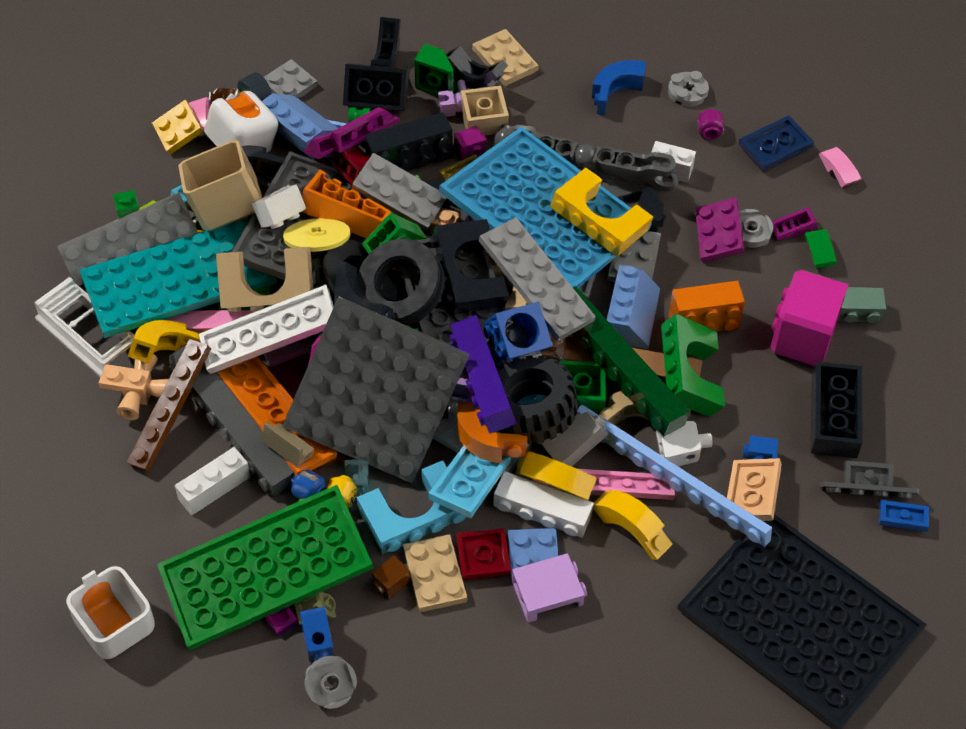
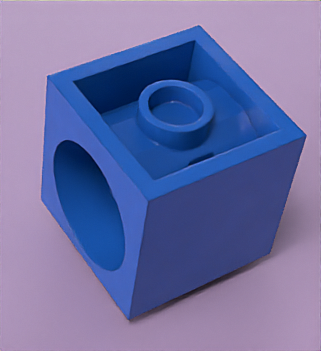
[483,301,553,366]

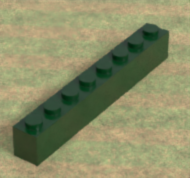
[572,286,690,437]

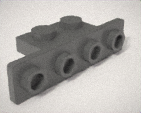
[820,461,919,498]

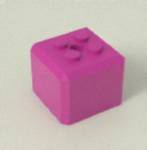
[771,270,849,366]

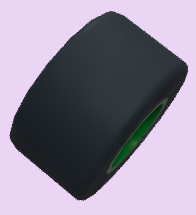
[237,72,272,101]

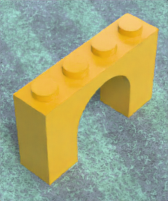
[550,168,653,257]

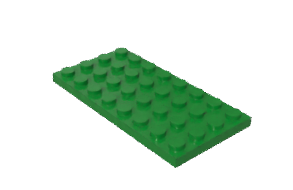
[157,485,374,651]

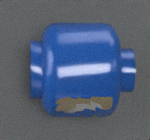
[290,469,327,499]

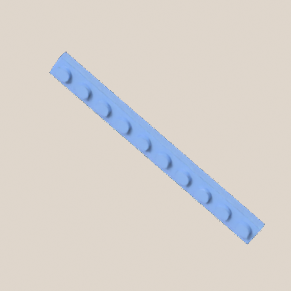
[576,405,772,547]

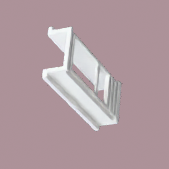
[34,277,135,377]

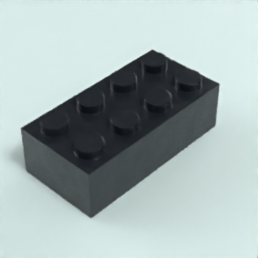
[365,112,453,172]
[811,361,863,458]

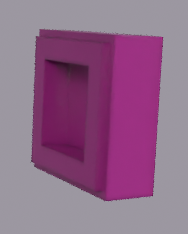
[264,607,298,636]

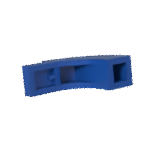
[592,60,646,115]

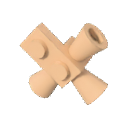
[99,354,169,420]

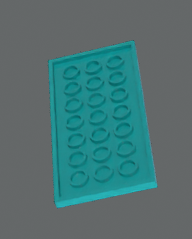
[80,218,277,338]

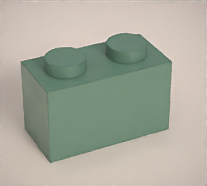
[838,287,886,323]

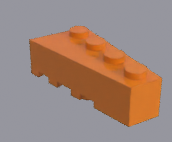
[301,170,392,239]

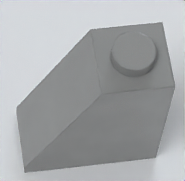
[541,412,609,466]

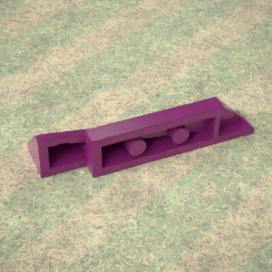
[304,107,400,159]

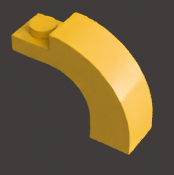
[128,320,201,364]
[515,451,597,500]
[593,490,672,560]

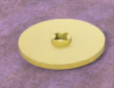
[283,218,350,252]

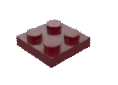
[456,528,511,581]

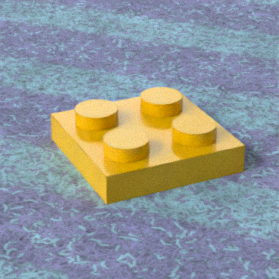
[152,100,204,155]

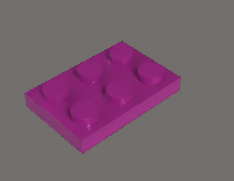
[695,197,745,263]

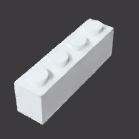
[493,471,594,538]

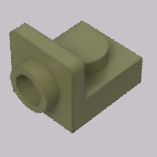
[294,592,336,625]

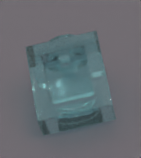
[344,459,369,496]

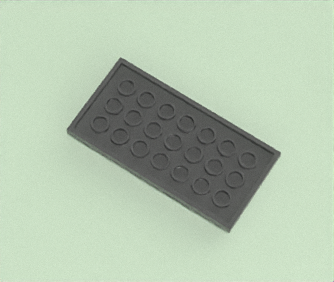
[232,151,352,290]

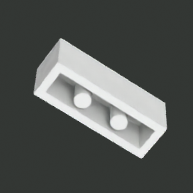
[175,447,250,516]

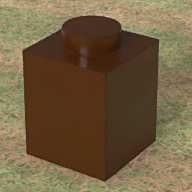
[372,555,411,600]

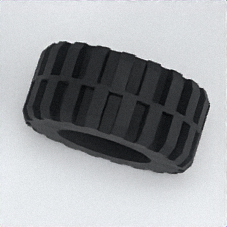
[497,355,578,445]

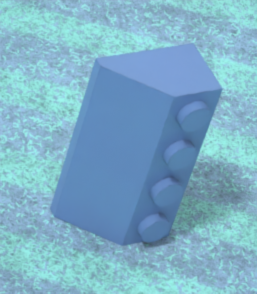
[262,93,338,160]
[607,265,660,350]

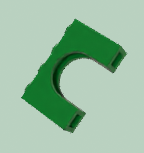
[661,314,725,417]

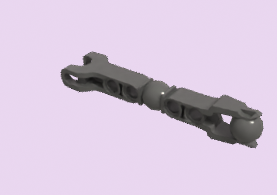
[494,124,678,192]

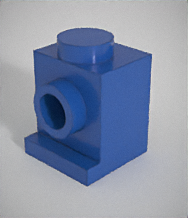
[742,436,778,460]

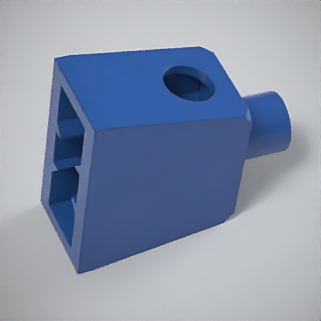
[300,607,334,661]

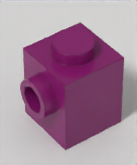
[454,126,487,161]

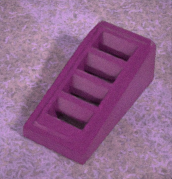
[772,207,818,241]

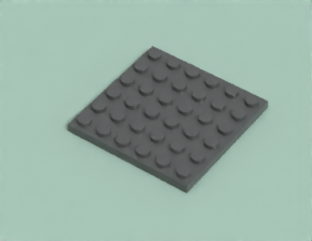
[282,296,470,483]

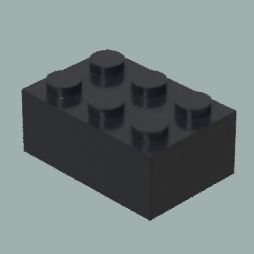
[343,63,409,111]

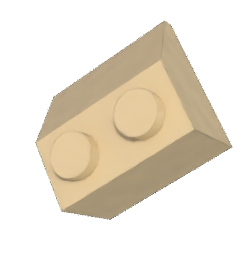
[461,86,509,135]

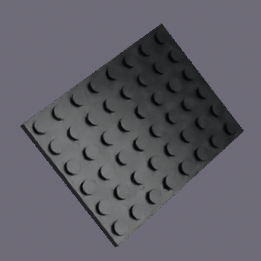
[677,514,927,729]

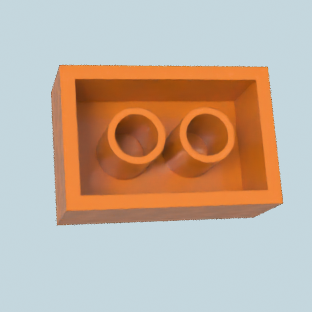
[668,281,745,331]

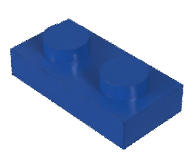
[879,500,929,532]

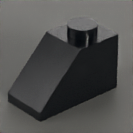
[638,183,666,233]

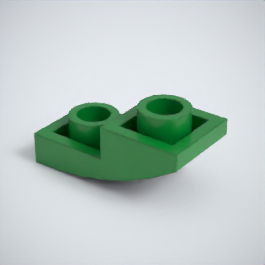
[805,229,837,269]

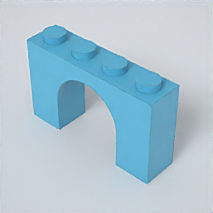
[357,460,467,554]

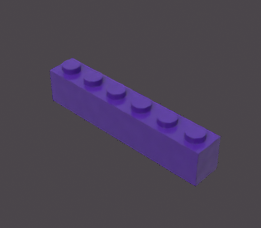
[449,315,517,434]

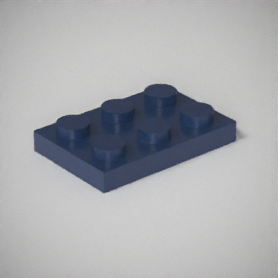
[739,115,814,171]

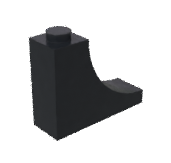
[334,262,394,320]

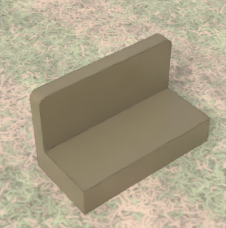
[262,422,314,468]

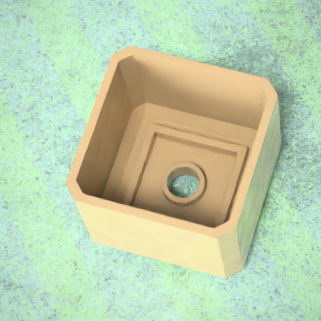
[178,140,262,232]

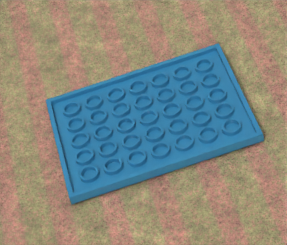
[439,126,652,288]

